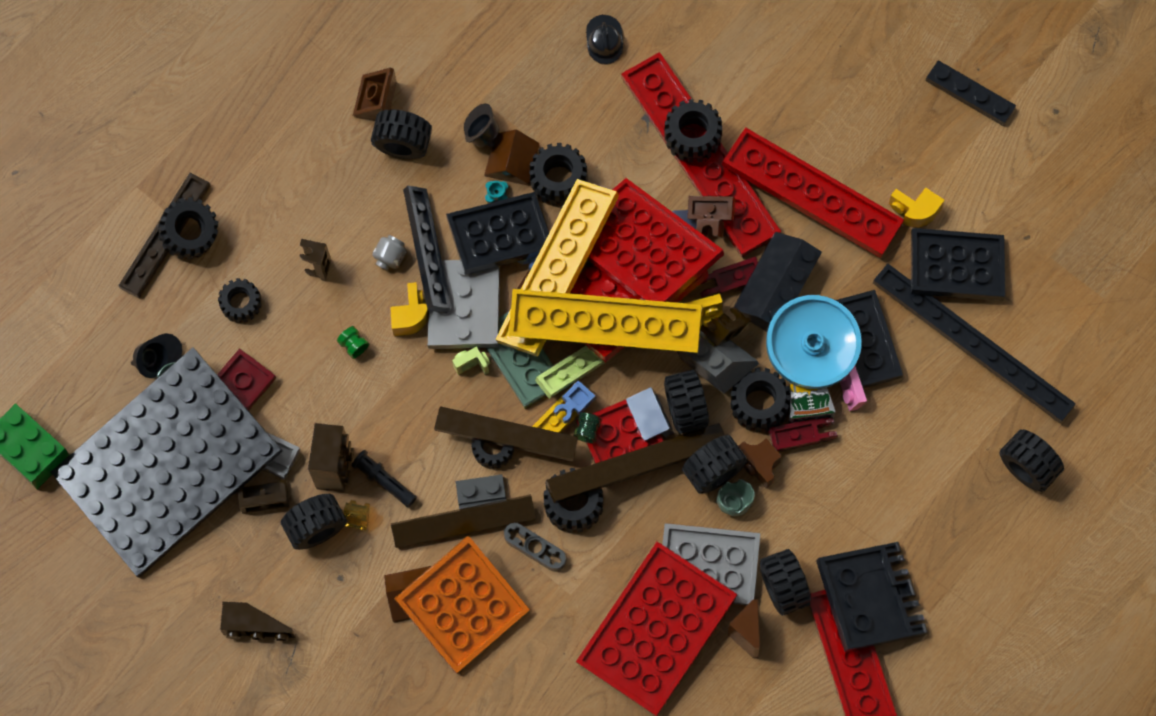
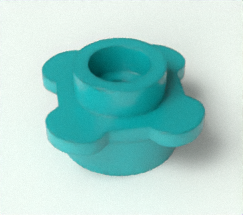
[485,181,508,203]

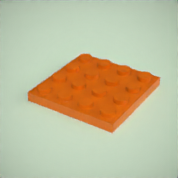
[394,536,530,673]

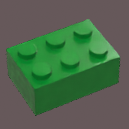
[0,403,70,490]

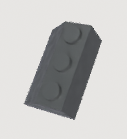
[677,330,759,394]

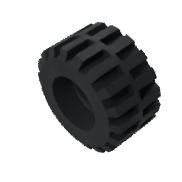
[665,99,722,163]
[370,110,432,159]
[529,143,588,206]
[158,197,218,259]
[730,368,791,432]
[664,370,709,434]
[999,429,1064,492]
[682,435,747,494]
[543,468,604,533]
[280,494,347,550]
[760,549,811,616]

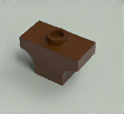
[738,439,782,489]

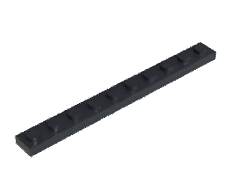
[873,263,1076,424]

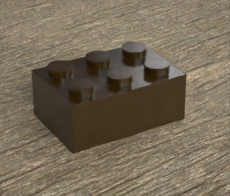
[308,423,354,491]

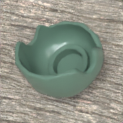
[716,479,755,516]

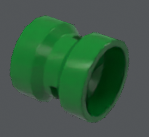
[337,326,369,359]

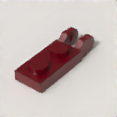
[700,257,758,298]
[768,417,838,452]

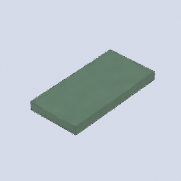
[486,312,553,409]

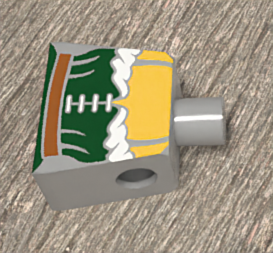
[789,383,835,424]

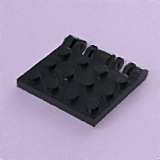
[816,542,929,652]

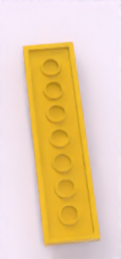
[495,179,619,357]
[508,289,702,353]

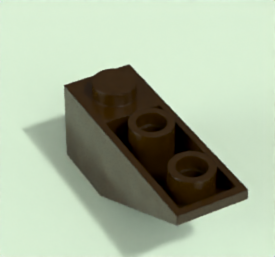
[220,602,296,641]

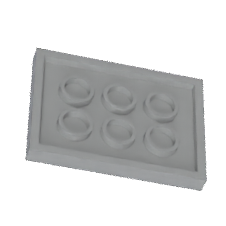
[428,260,500,349]
[663,523,760,605]

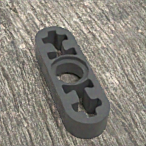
[504,523,566,571]

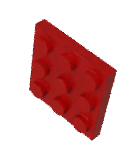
[576,400,663,463]

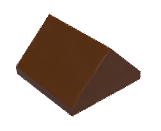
[353,67,397,121]
[484,129,540,186]
[384,566,431,622]
[728,600,760,658]

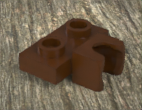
[687,196,735,238]

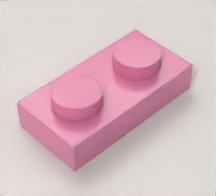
[840,366,867,411]

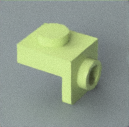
[452,347,491,375]

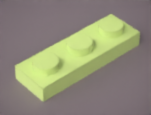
[535,346,605,399]

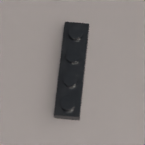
[926,60,1016,126]

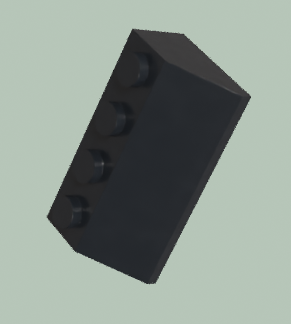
[734,232,822,332]

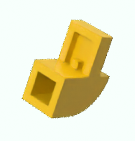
[889,187,945,228]
[390,282,429,336]

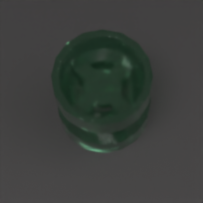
[573,412,602,443]

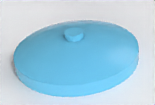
[766,295,861,389]

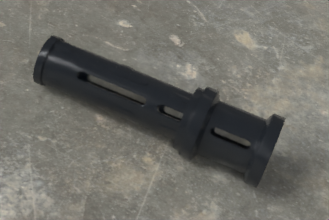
[352,450,417,508]

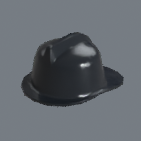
[586,14,623,64]
[464,103,500,148]
[130,333,183,378]

